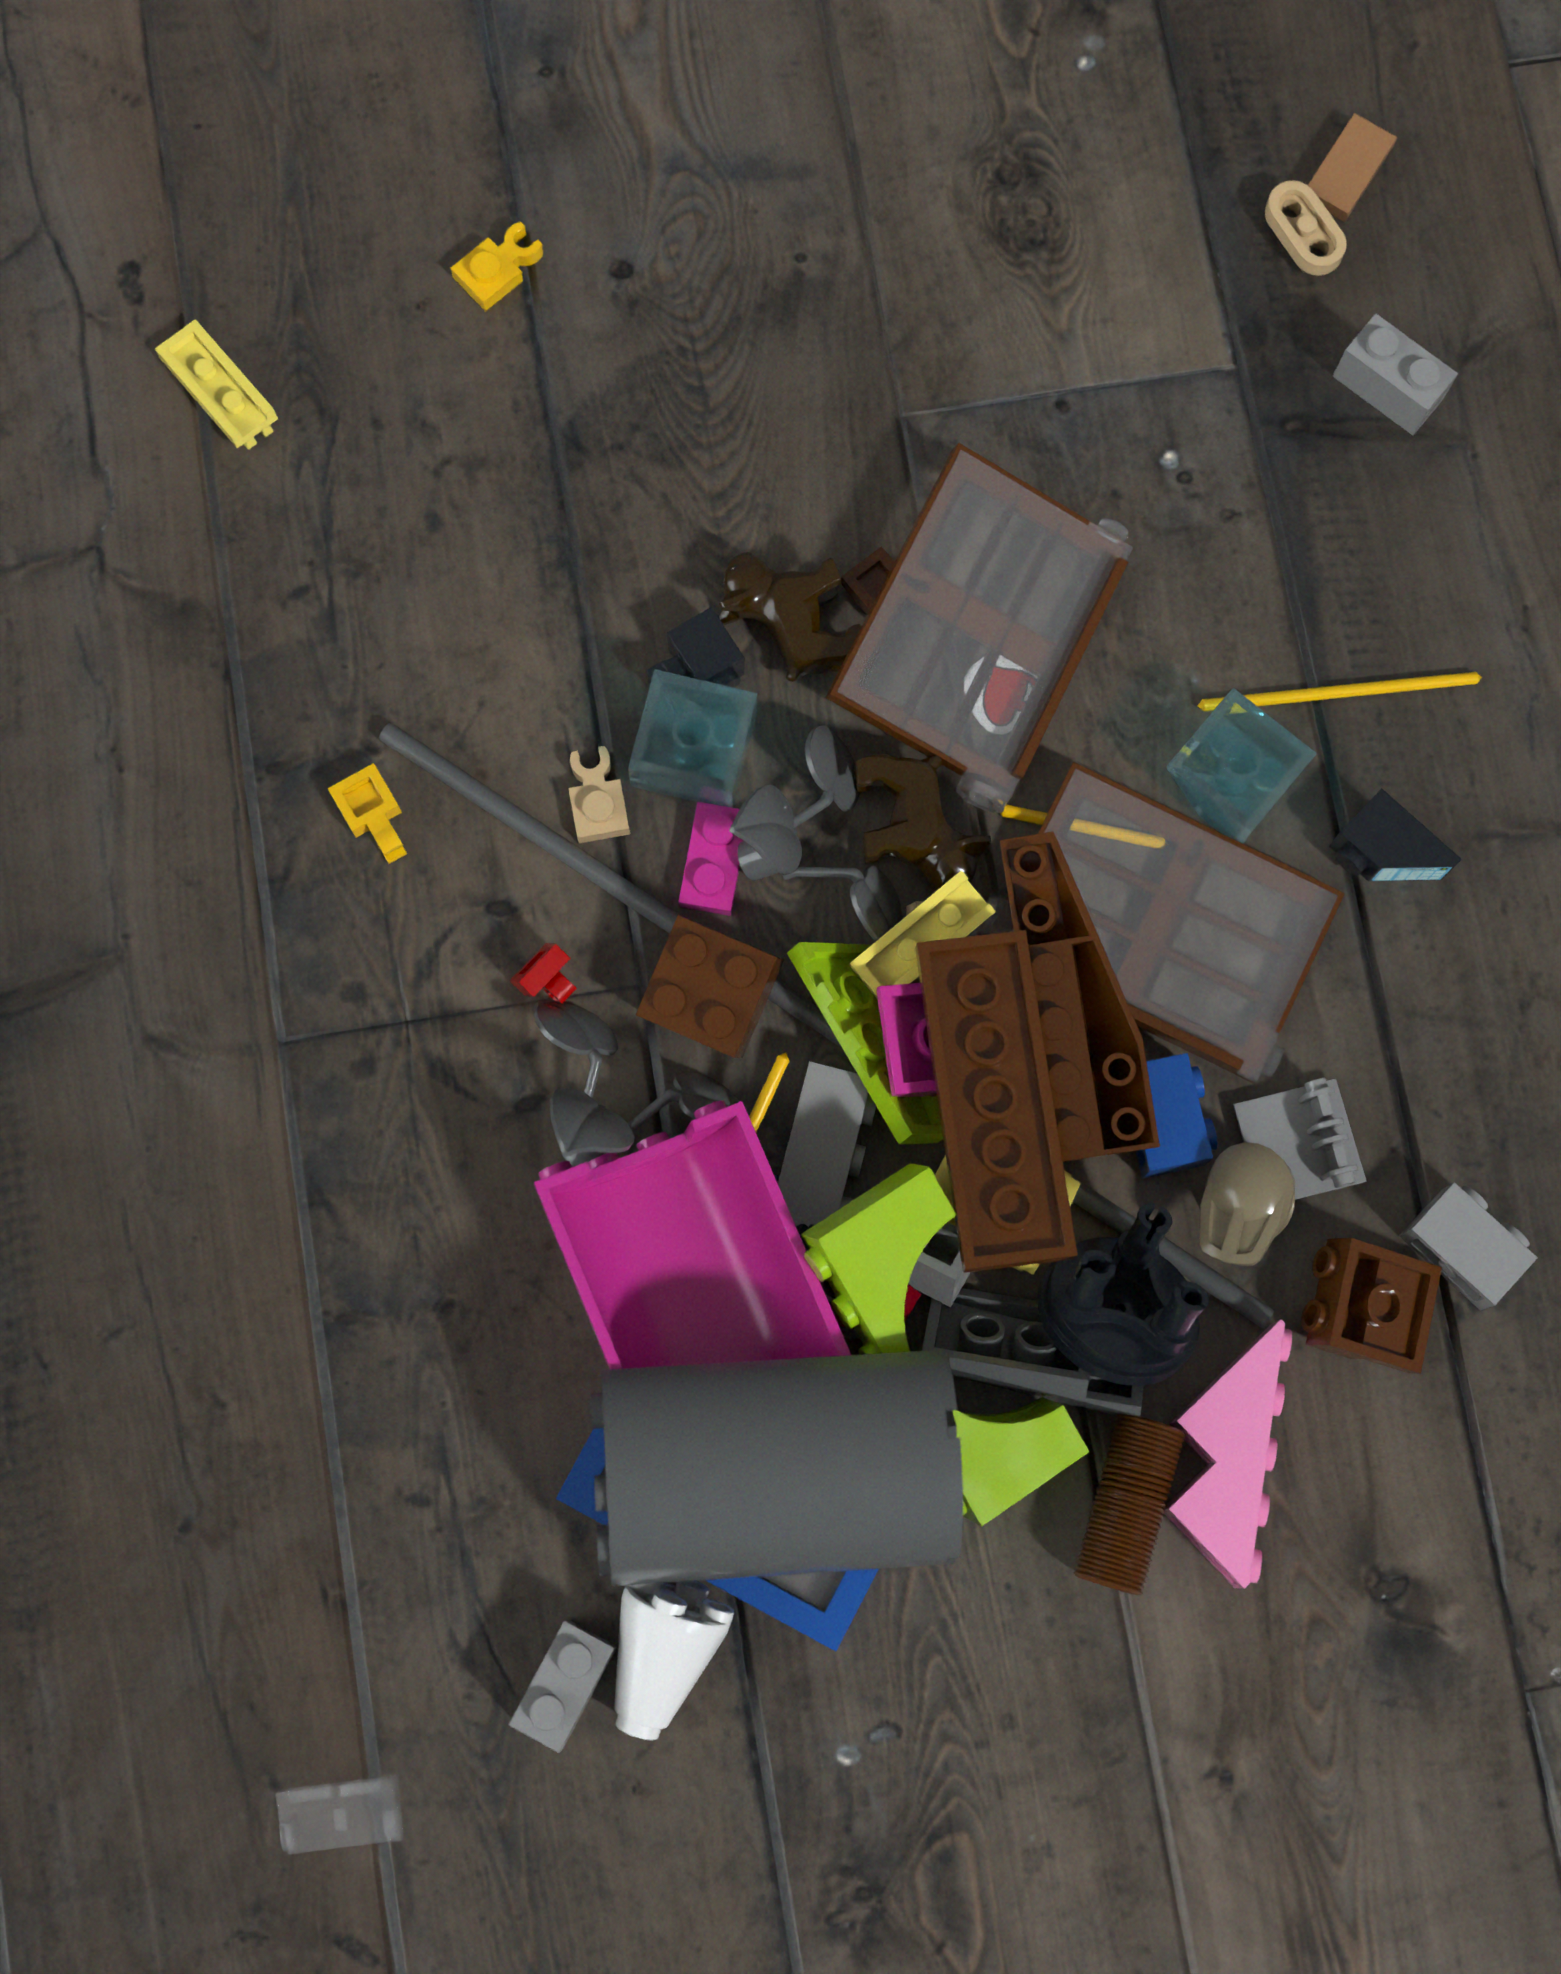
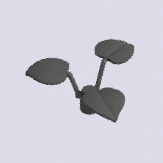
[729,725,902,942]
[534,1001,749,1166]

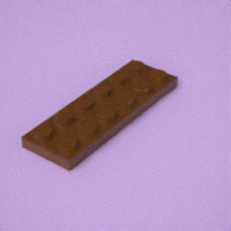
[915,930,1078,1273]

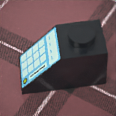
[1329,788,1462,881]

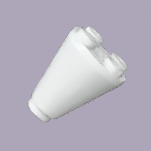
[614,1581,735,1740]

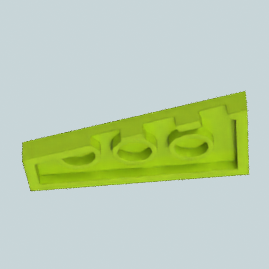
[787,942,943,1145]

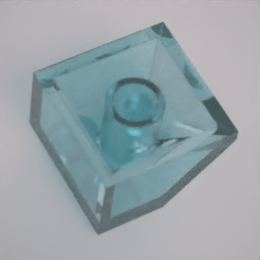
[628,669,757,808]
[1166,688,1317,844]

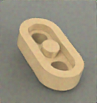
[1265,181,1346,275]

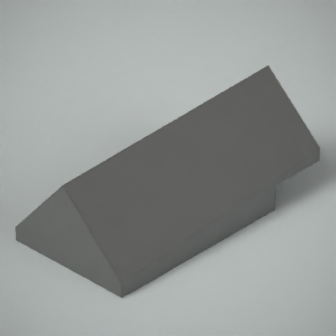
[922,1288,1144,1417]

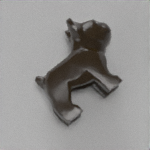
[719,552,861,682]
[855,754,991,891]

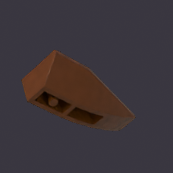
[1000,831,1160,1162]

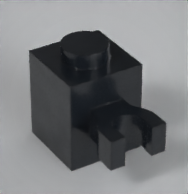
[647,607,745,700]

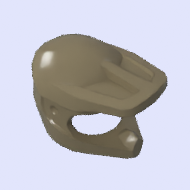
[1199,1142,1295,1266]

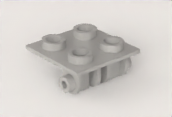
[1233,1078,1367,1200]

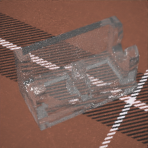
[276,1775,403,1855]

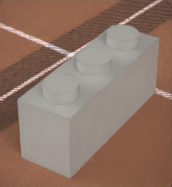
[778,1061,876,1227]

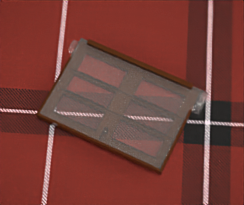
[825,443,1133,813]
[970,762,1345,1084]

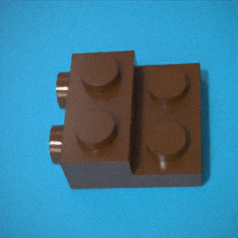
[1301,1238,1442,1374]

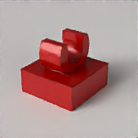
[510,943,577,1004]

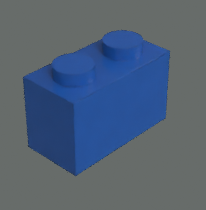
[1135,1053,1218,1179]

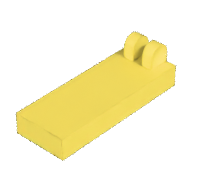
[155,319,278,450]
[848,870,996,1000]

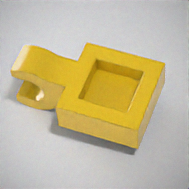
[327,763,407,864]

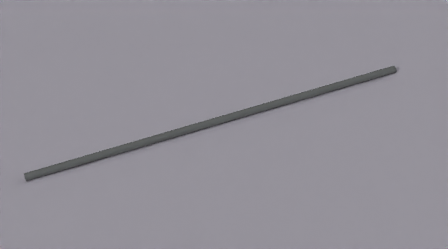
[379,723,1274,1328]

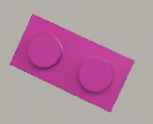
[679,802,743,916]

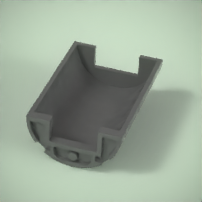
[590,1350,963,1586]

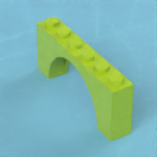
[800,1163,1090,1527]

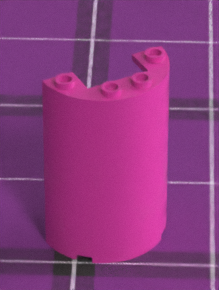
[534,1100,851,1369]

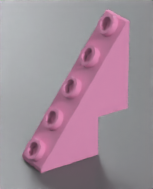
[1164,1319,1292,1589]

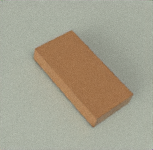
[1308,113,1397,222]

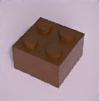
[636,915,784,1058]

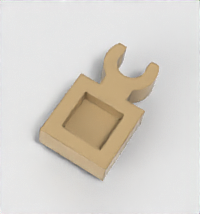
[568,746,630,843]

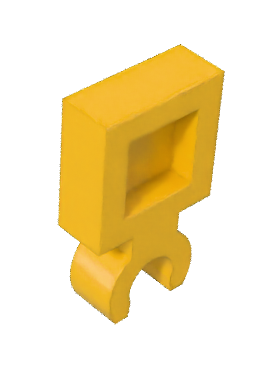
[451,222,543,312]

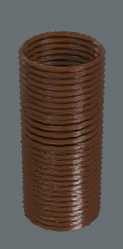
[1073,1414,1186,1596]

